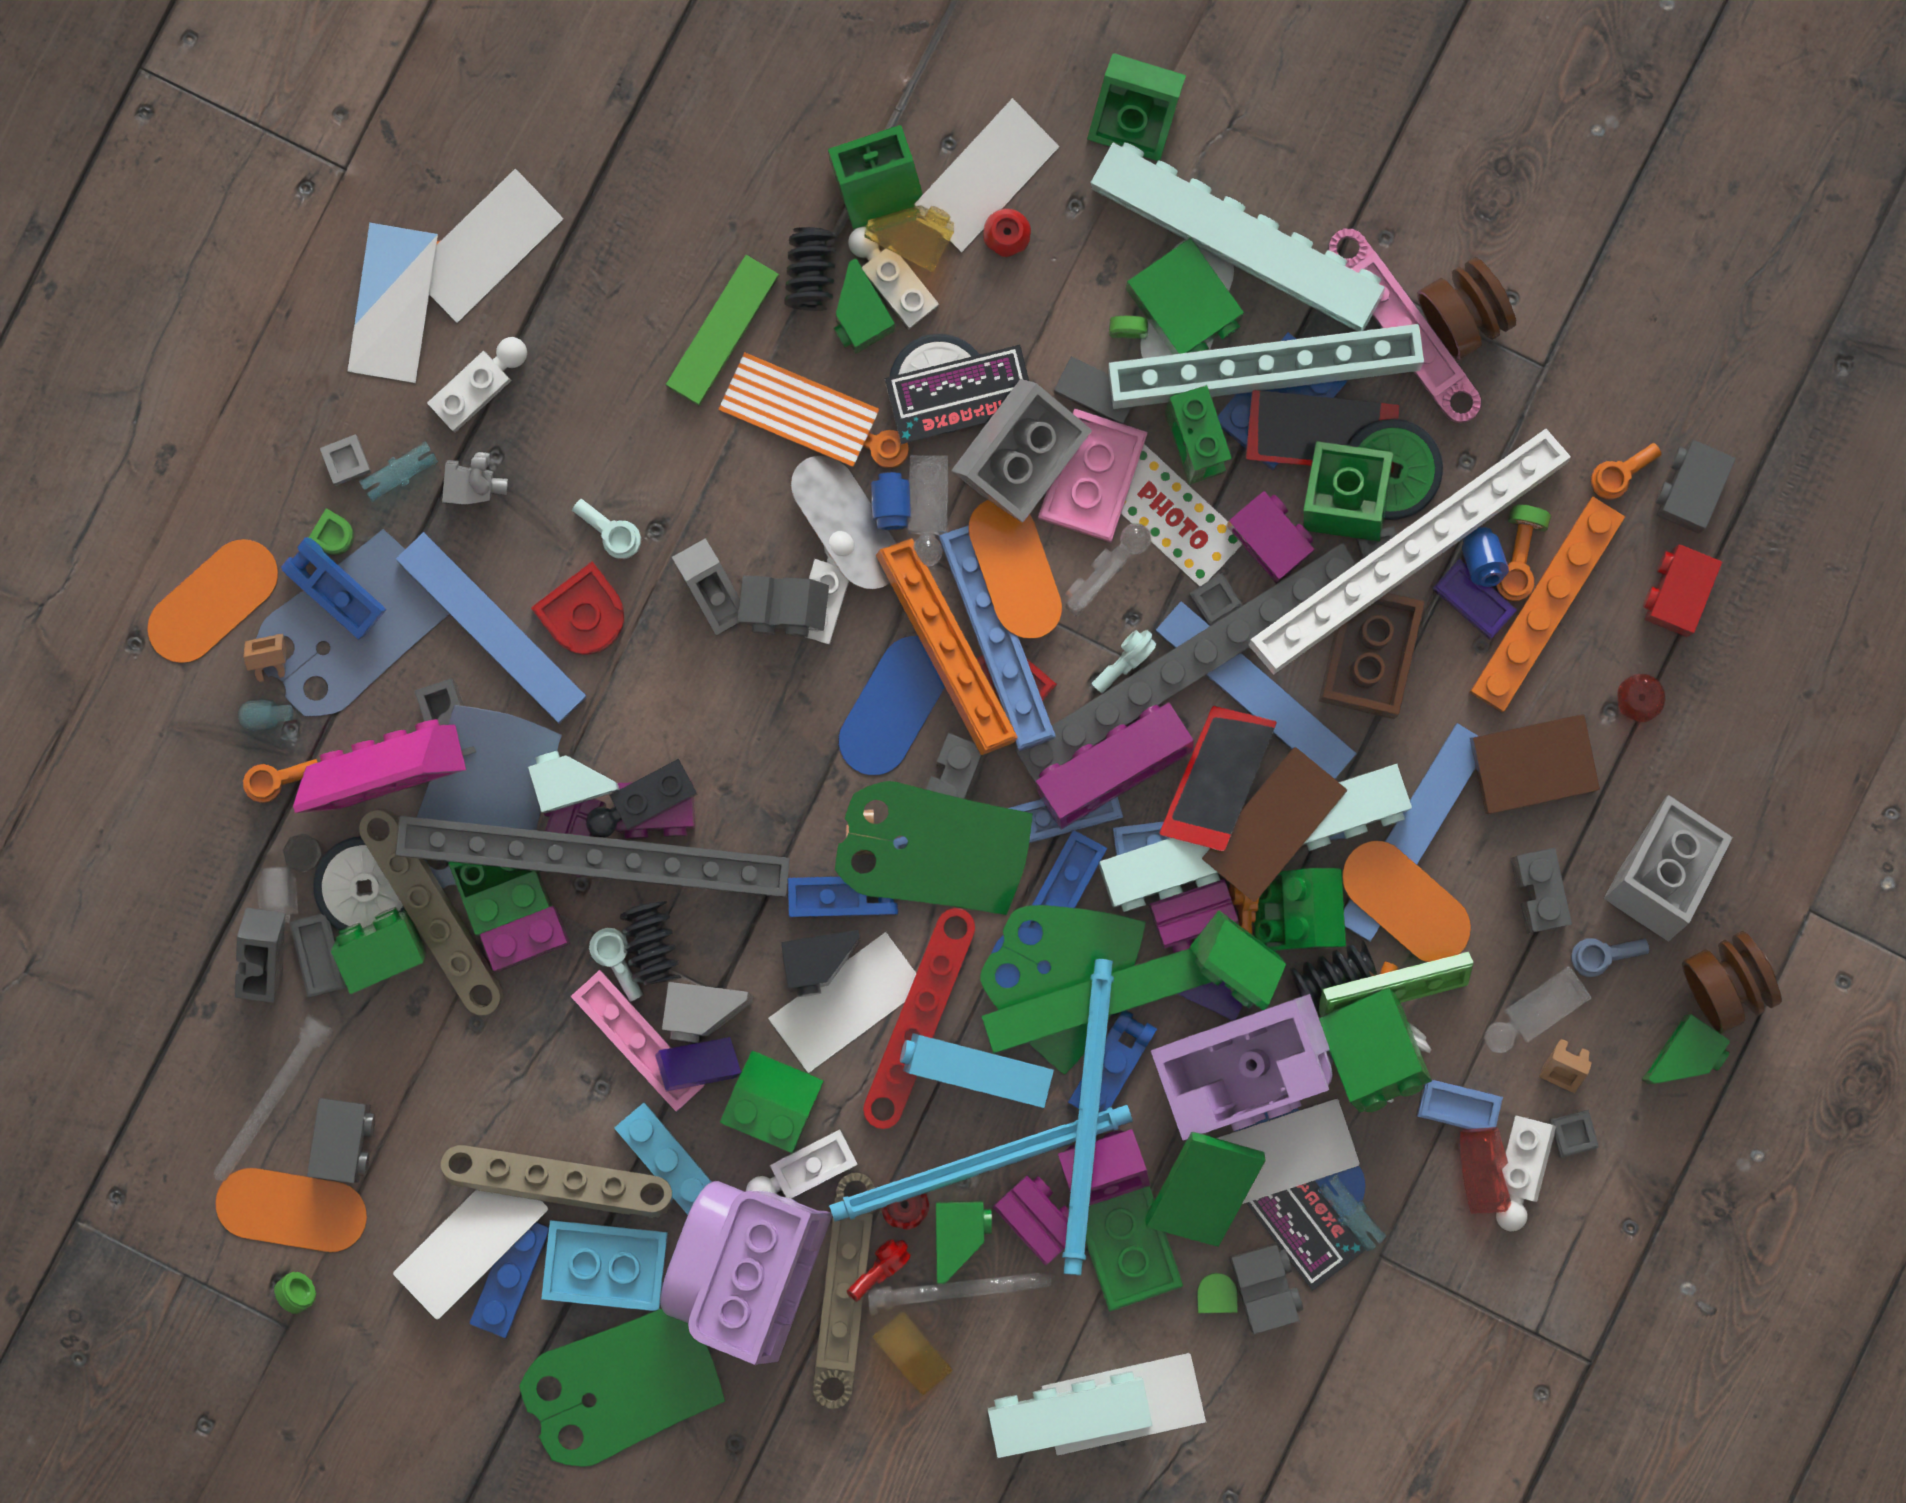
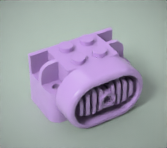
[1151,994,1333,1140]
[660,1181,832,1365]

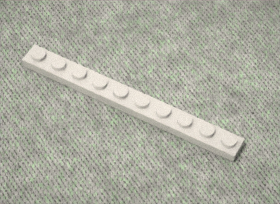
[1249,429,1571,675]

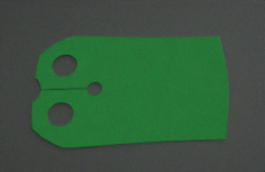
[835,781,1033,915]
[519,1308,725,1467]

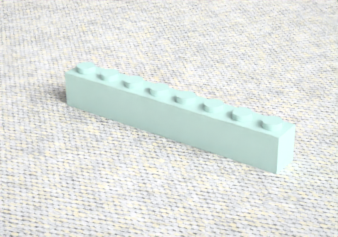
[1091,142,1385,332]
[1108,324,1424,409]
[1099,764,1412,912]

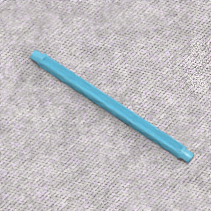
[1062,959,1114,1276]
[829,1105,1133,1222]

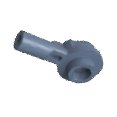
[1571,939,1649,977]

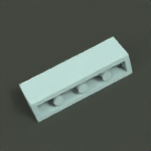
[988,1371,1153,1458]

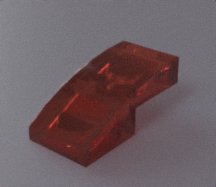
[1460,1127,1512,1214]

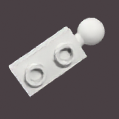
[848,227,939,330]
[427,337,527,433]
[806,531,854,645]
[1496,1115,1556,1231]
[746,1129,857,1199]

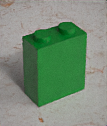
[1126,238,1244,355]
[1319,987,1432,1113]

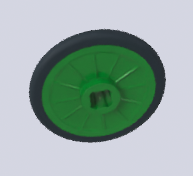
[1348,419,1443,520]

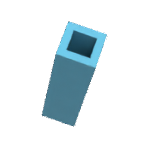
[900,1033,1054,1108]

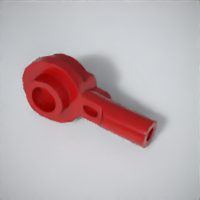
[846,1239,911,1302]

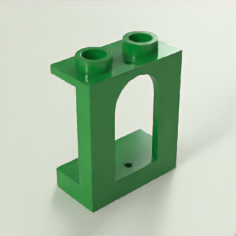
[1165,385,1232,485]

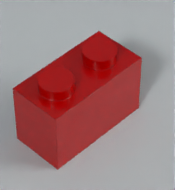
[1643,544,1722,637]

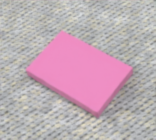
[1038,408,1148,543]

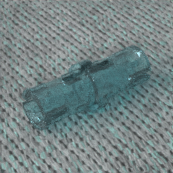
[359,441,438,502]
[1318,1175,1386,1252]

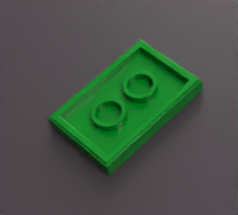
[1145,1132,1266,1247]
[1086,1186,1183,1312]

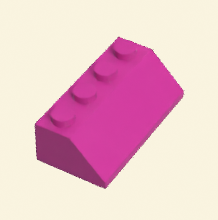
[293,719,466,813]

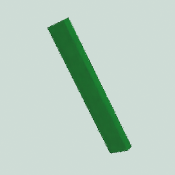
[981,948,1212,1054]

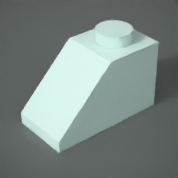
[528,751,620,813]

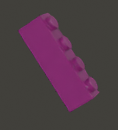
[1036,703,1194,830]

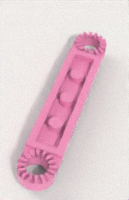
[1328,228,1481,423]

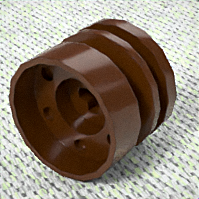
[1417,257,1516,360]
[1682,931,1782,1034]

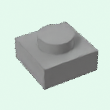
[320,434,371,486]

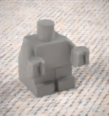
[442,452,508,505]

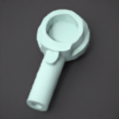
[572,499,641,559]
[1092,630,1156,694]
[589,928,643,1002]

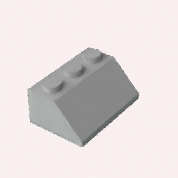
[951,379,1092,522]
[662,982,753,1043]

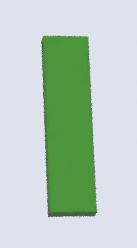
[666,255,779,406]
[1319,952,1473,1017]

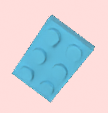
[541,1220,668,1311]

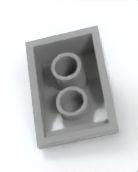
[1604,795,1733,942]

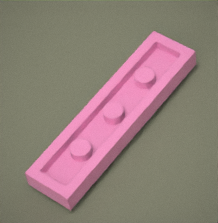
[571,970,705,1112]

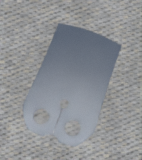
[256,529,449,716]
[417,705,562,888]

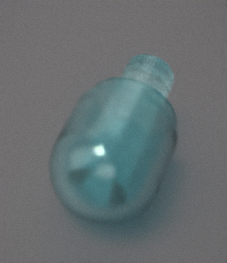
[238,699,293,731]

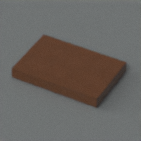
[1470,714,1600,814]

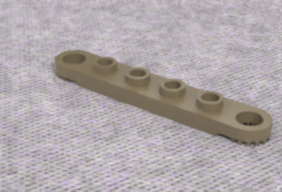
[359,808,503,1015]
[441,1145,673,1218]
[813,1172,875,1409]

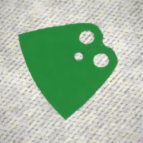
[980,905,1146,1075]

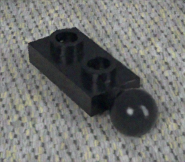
[586,759,698,838]

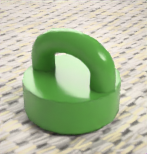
[274,1272,316,1314]

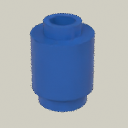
[871,472,911,530]
[1462,527,1509,587]

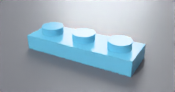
[614,1102,712,1215]

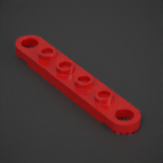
[863,908,975,1129]

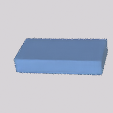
[1417,1080,1503,1135]

